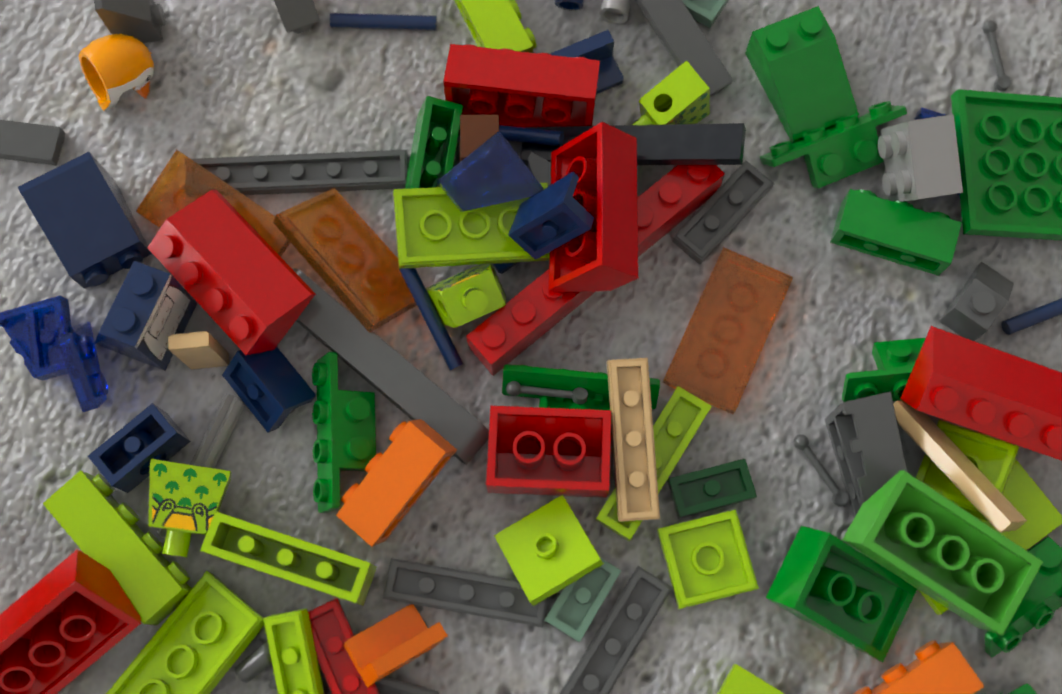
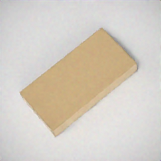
[168,331,229,370]

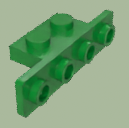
[760,101,907,189]
[842,338,925,402]
[312,352,376,513]
[502,364,660,436]
[984,536,1062,658]

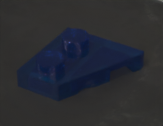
[437,131,544,212]
[0,295,77,381]
[55,321,108,413]

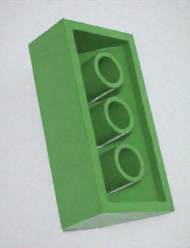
[842,470,1043,635]

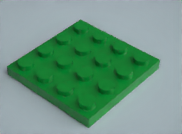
[951,89,1062,241]

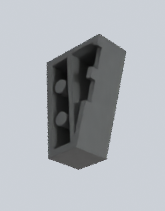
[824,391,907,518]

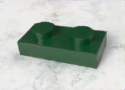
[667,458,757,519]

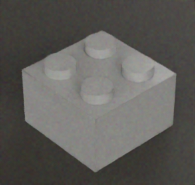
[878,114,963,202]

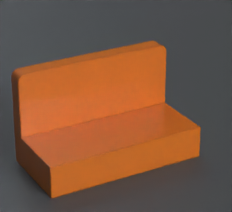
[344,604,448,688]

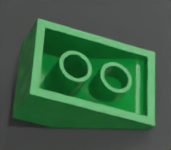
[745,6,859,143]
[766,525,917,662]

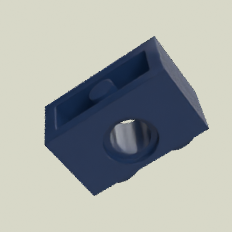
[88,403,191,493]

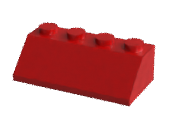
[443,44,600,128]
[549,121,638,292]
[147,189,316,355]
[900,326,1062,461]
[0,549,141,694]

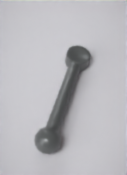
[982,20,1012,91]
[506,381,588,404]
[793,434,850,506]

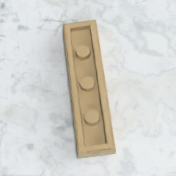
[607,358,660,522]
[893,401,1027,532]

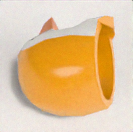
[79,34,154,111]

